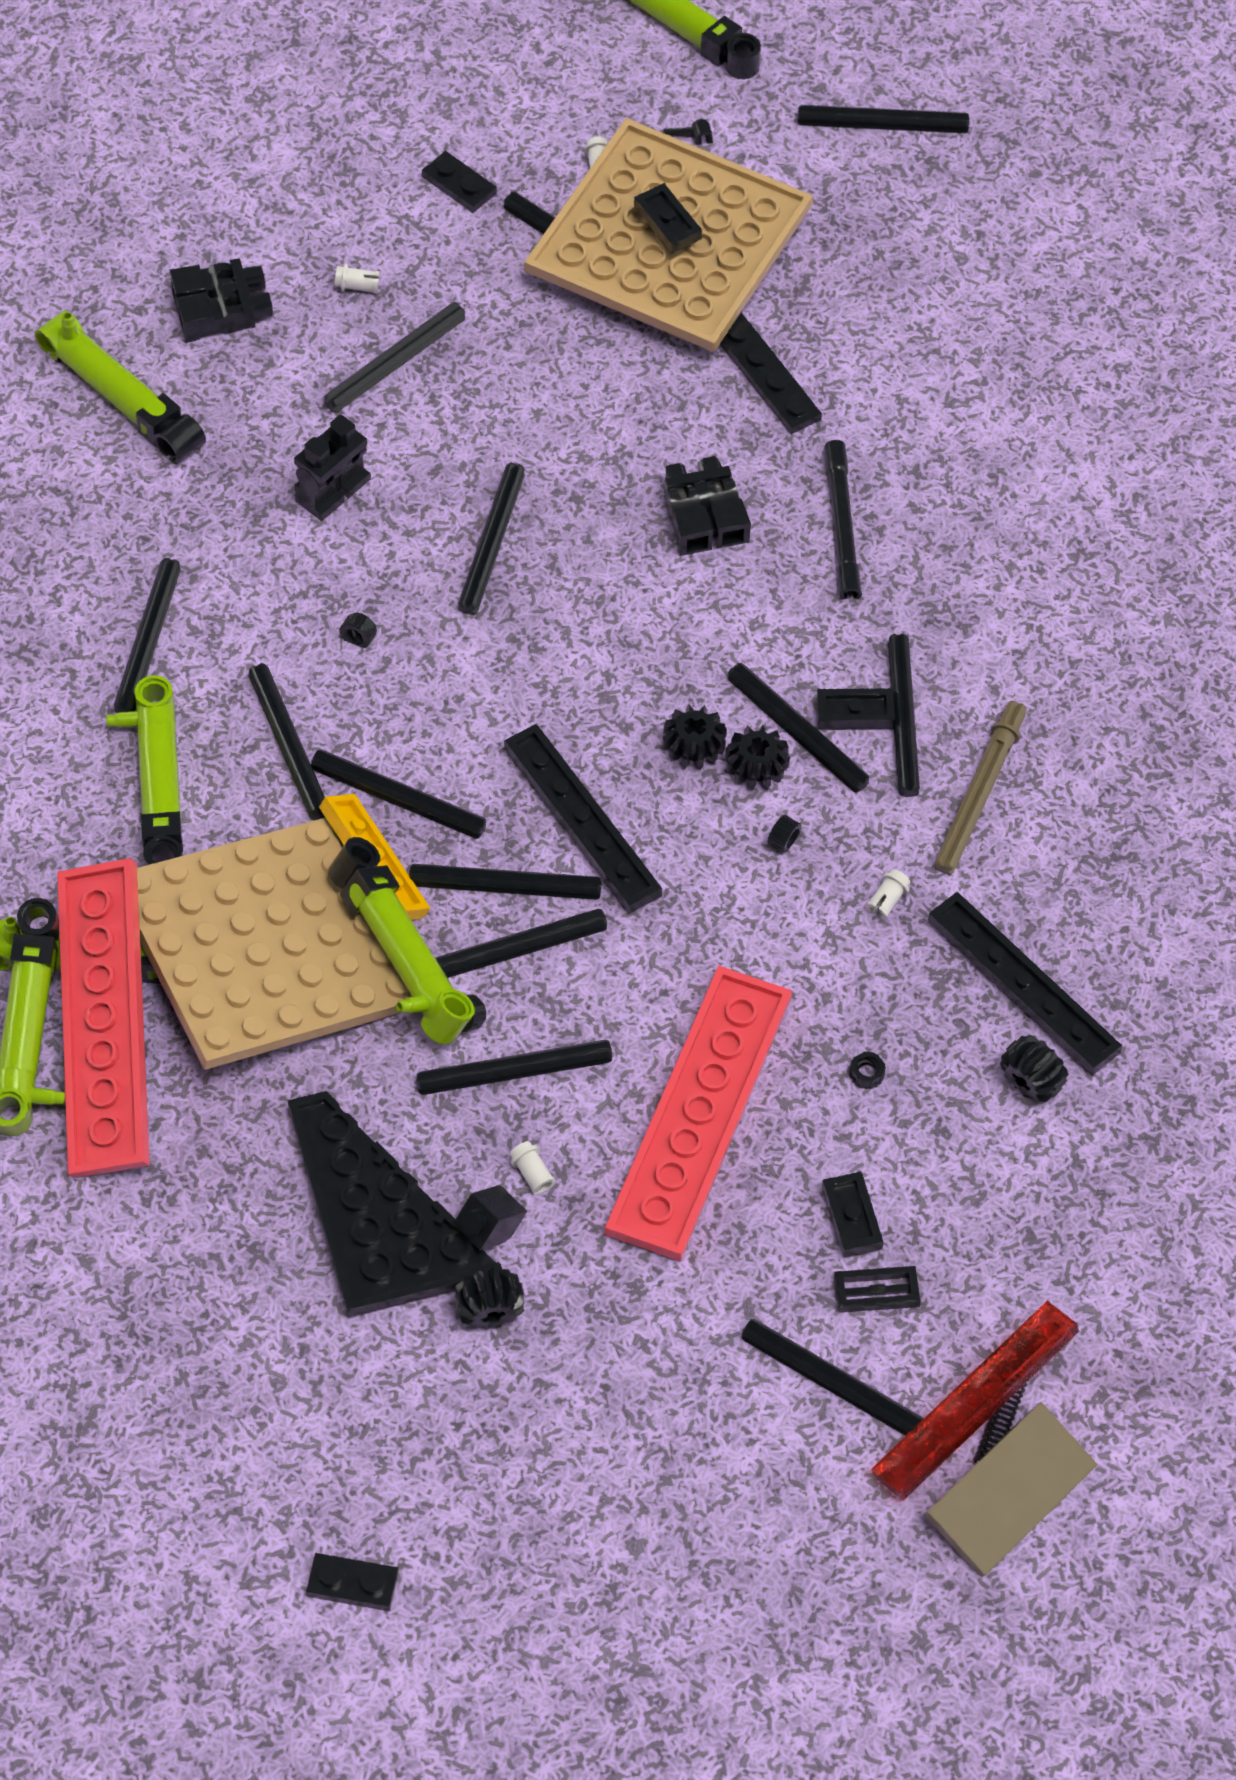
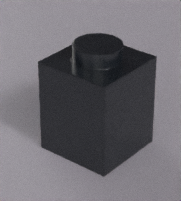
[453,1185,528,1250]

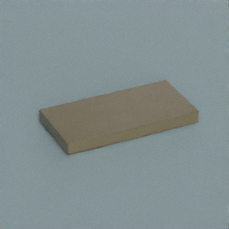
[924,1402,1098,1577]

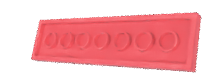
[57,858,150,1178]
[605,965,792,1262]

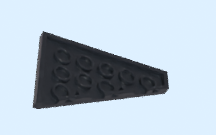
[287,1091,502,1317]

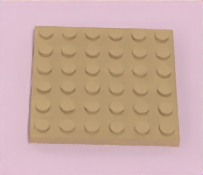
[524,118,813,352]
[137,817,412,1070]

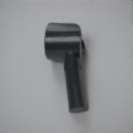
[663,119,713,145]

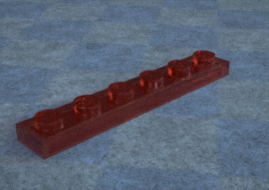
[871,1301,1079,1501]

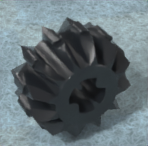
[662,704,727,770]
[725,725,790,790]
[1000,1035,1069,1103]
[455,1268,525,1330]

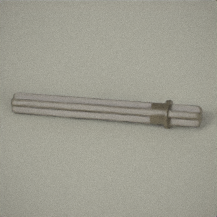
[934,701,1027,874]

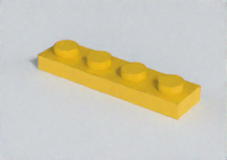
[319,794,430,920]

